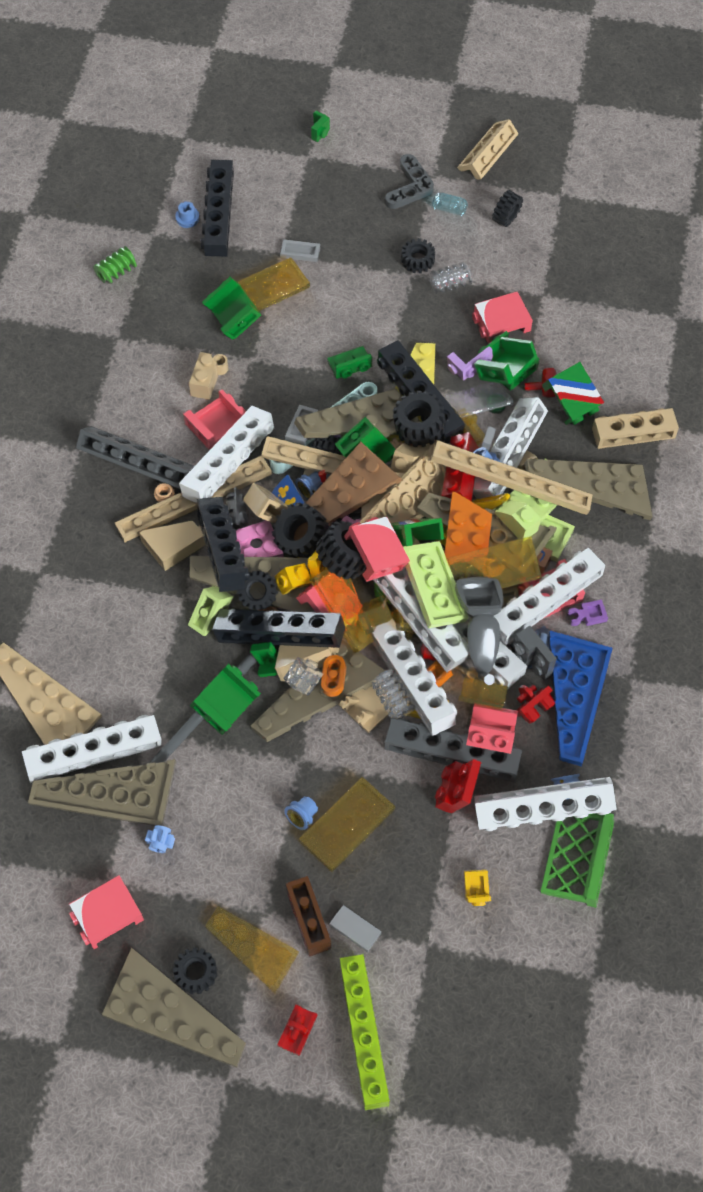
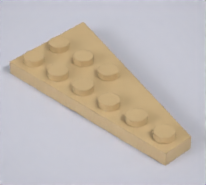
[360,443,446,524]
[0,642,102,758]

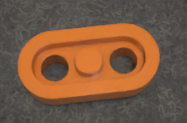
[321,655,346,697]

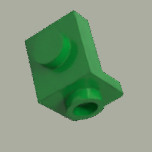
[311,111,330,142]
[250,642,278,677]

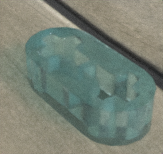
[432,193,468,216]

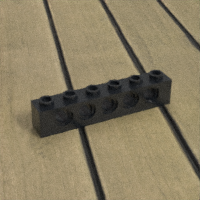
[201,160,234,257]
[377,340,465,443]
[197,497,249,592]
[212,609,346,648]

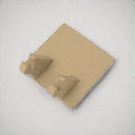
[338,682,400,734]

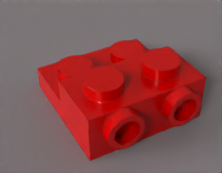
[435,759,481,813]

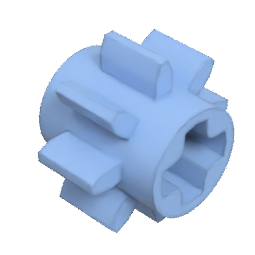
[145,825,175,853]

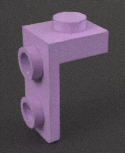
[447,346,493,381]

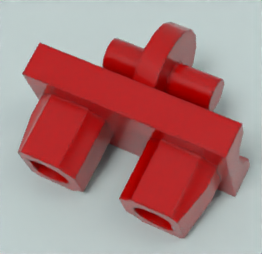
[516,685,556,724]
[277,1004,318,1056]

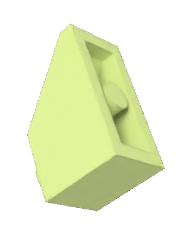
[494,500,541,542]
[188,586,233,636]

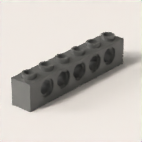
[76,426,195,489]
[385,718,522,782]

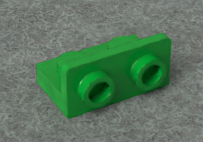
[327,346,373,379]

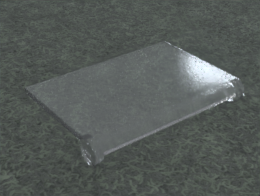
[443,382,513,418]

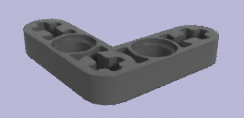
[385,154,434,209]

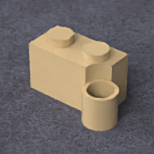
[189,352,228,400]

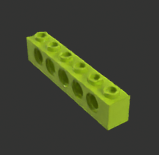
[340,954,390,1110]

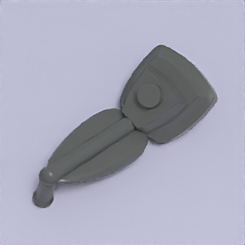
[455,577,503,685]

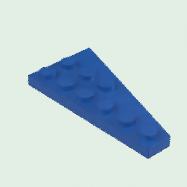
[549,631,613,767]

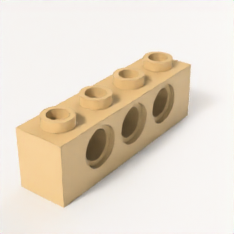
[592,408,679,449]

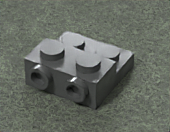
[510,626,557,681]

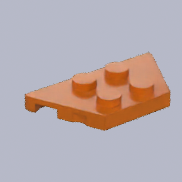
[445,492,492,567]

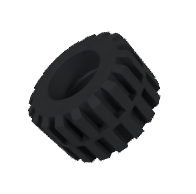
[393,391,446,447]
[272,503,330,558]
[316,521,367,579]

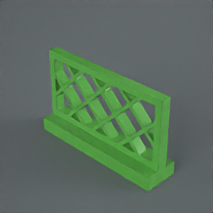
[541,813,614,908]

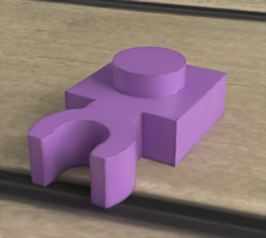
[567,600,608,626]

